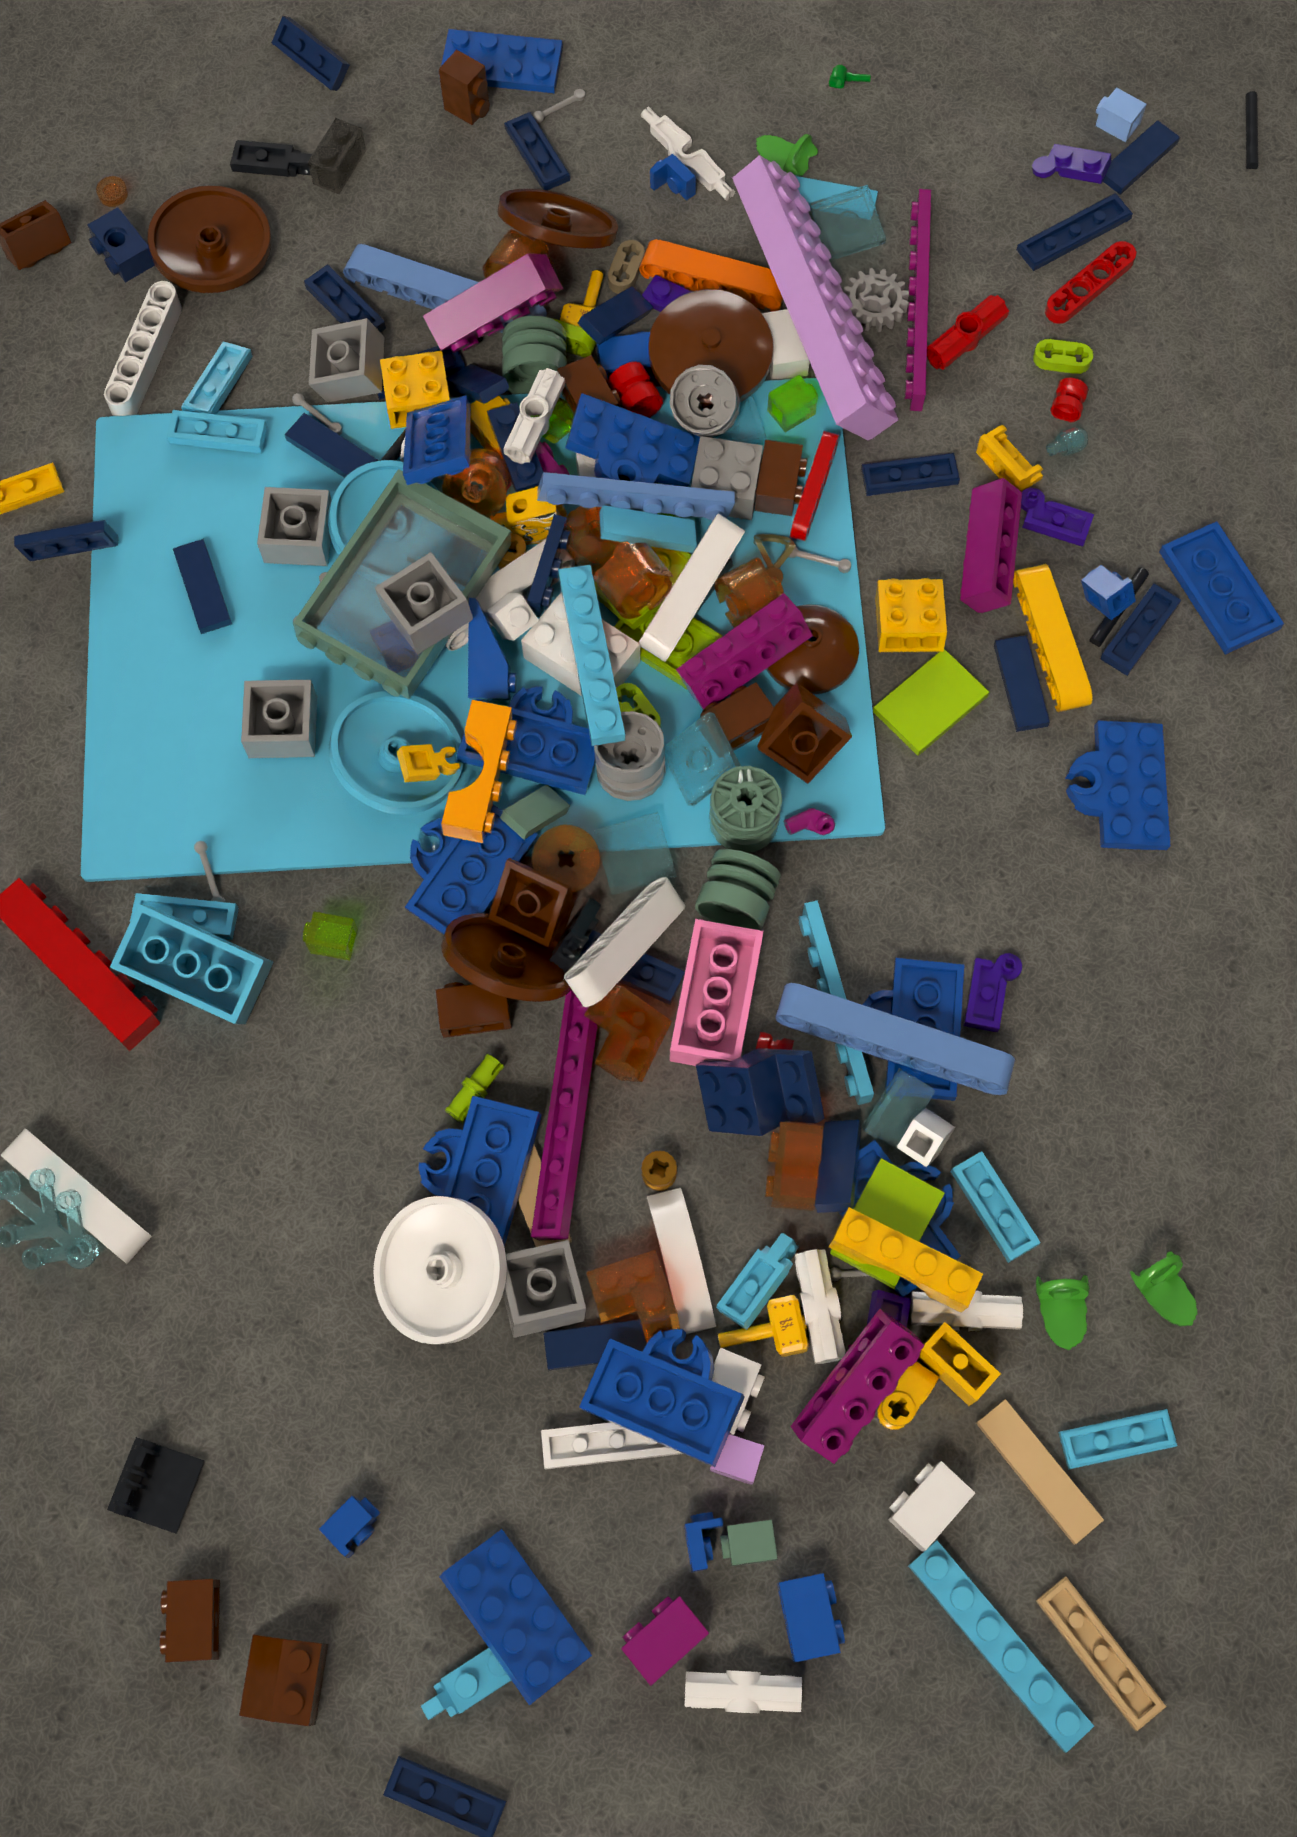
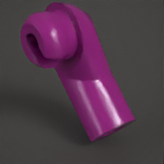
[783,808,835,835]

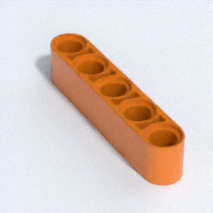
[639,239,783,312]

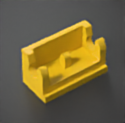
[976,425,1043,492]

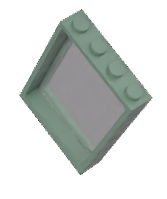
[293,469,511,699]

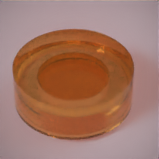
[96,176,128,207]

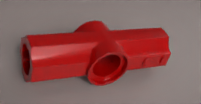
[927,295,1009,370]

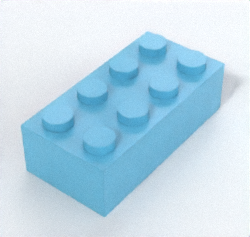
[110,904,273,1024]

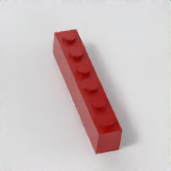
[0,878,160,1052]

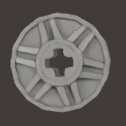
[670,365,740,438]
[594,711,666,801]

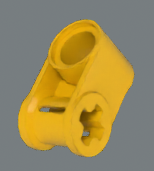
[877,1361,939,1430]

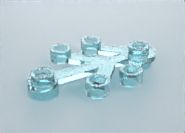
[0,1168,99,1270]

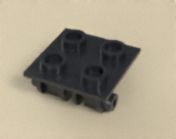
[107,1437,205,1534]

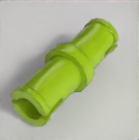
[445,1054,504,1123]

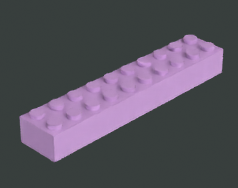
[732,155,898,440]

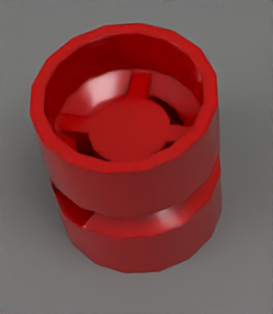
[608,361,663,418]

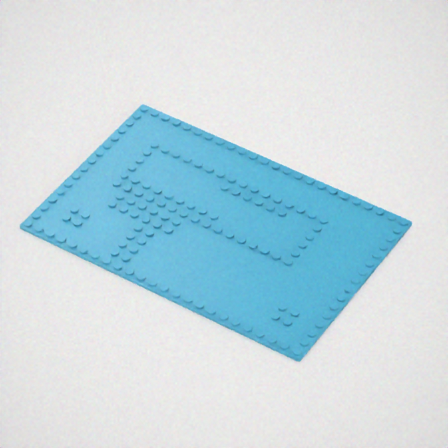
[81,378,885,882]

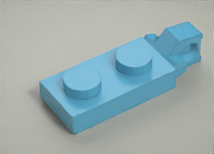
[716,1233,799,1330]
[421,1648,511,1720]

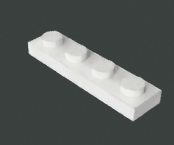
[541,1422,683,1470]

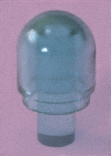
[1046,427,1088,456]

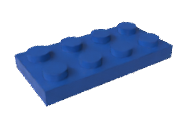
[439,29,563,93]
[403,395,471,485]
[1159,521,1284,655]
[439,1529,592,1706]

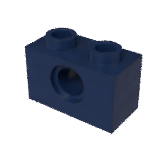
[87,207,155,283]

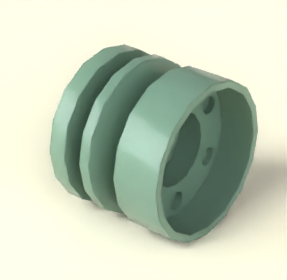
[502,316,567,394]
[709,766,782,853]
[695,849,781,931]

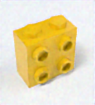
[380,351,450,429]
[875,578,947,652]

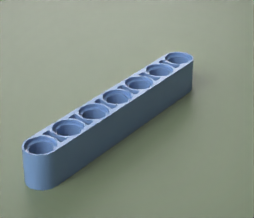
[343,244,547,333]
[776,983,1015,1095]

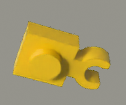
[397,744,460,783]

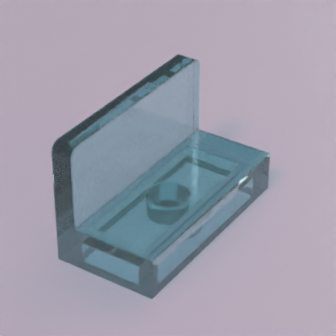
[862,1068,935,1148]

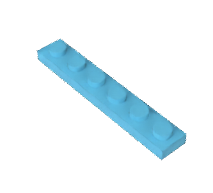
[558,565,625,746]
[798,900,874,1105]
[908,1540,1094,1753]

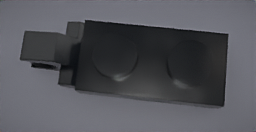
[230,140,316,177]
[549,898,601,973]

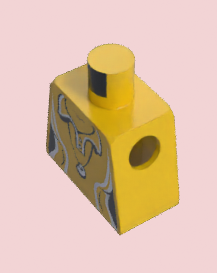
[491,487,568,545]

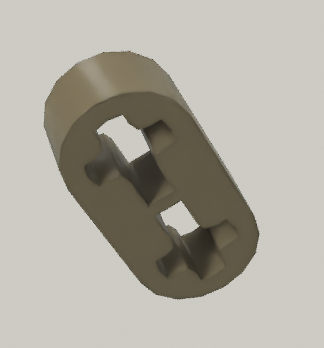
[608,240,645,294]

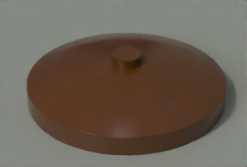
[148,186,271,293]
[497,189,618,249]
[649,289,773,409]
[441,913,577,1002]

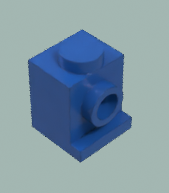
[1081,565,1136,620]
[319,1496,380,1558]

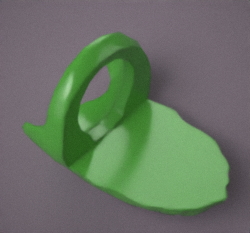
[756,134,818,176]
[1130,1252,1197,1326]
[1036,1275,1090,1350]

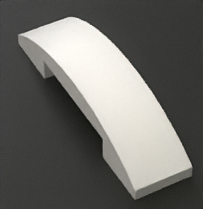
[647,1188,716,1334]

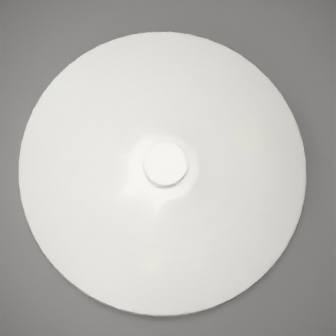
[373,1196,507,1344]

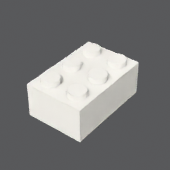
[521,593,640,696]

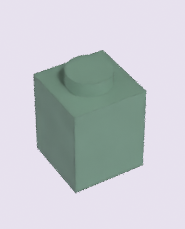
[720,1520,778,1567]

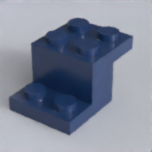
[696,1048,825,1136]

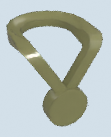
[753,534,796,587]

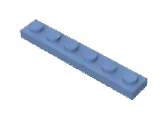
[537,472,735,520]

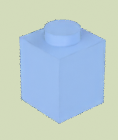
[1096,87,1147,142]

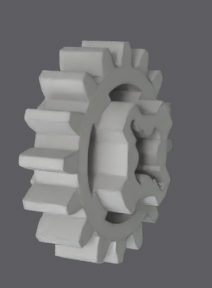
[844,268,909,332]

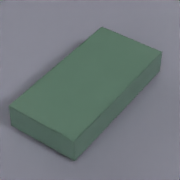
[500,785,570,840]

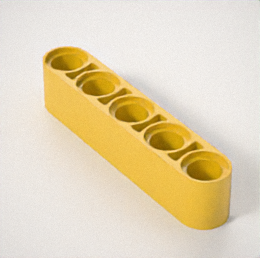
[1013,564,1092,712]

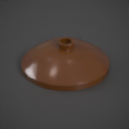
[766,604,859,695]

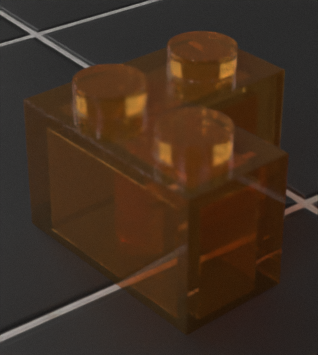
[584,985,672,1082]
[765,1122,823,1211]
[586,1250,680,1343]

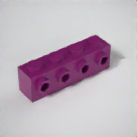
[960,478,1022,613]
[676,593,813,709]
[791,1309,925,1464]

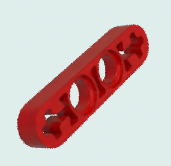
[1045,241,1137,324]
[790,431,840,541]

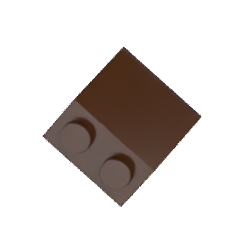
[757,682,852,784]
[488,858,574,947]
[239,1635,328,1726]

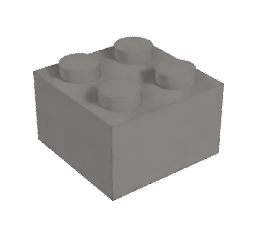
[309,318,385,402]
[691,436,763,520]
[257,487,332,566]
[374,552,473,655]
[241,680,317,758]
[503,1240,586,1338]

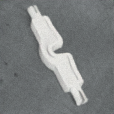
[641,107,735,201]

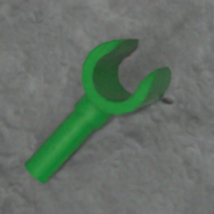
[829,65,871,89]

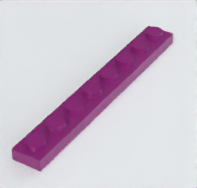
[904,189,931,411]
[531,991,601,1241]

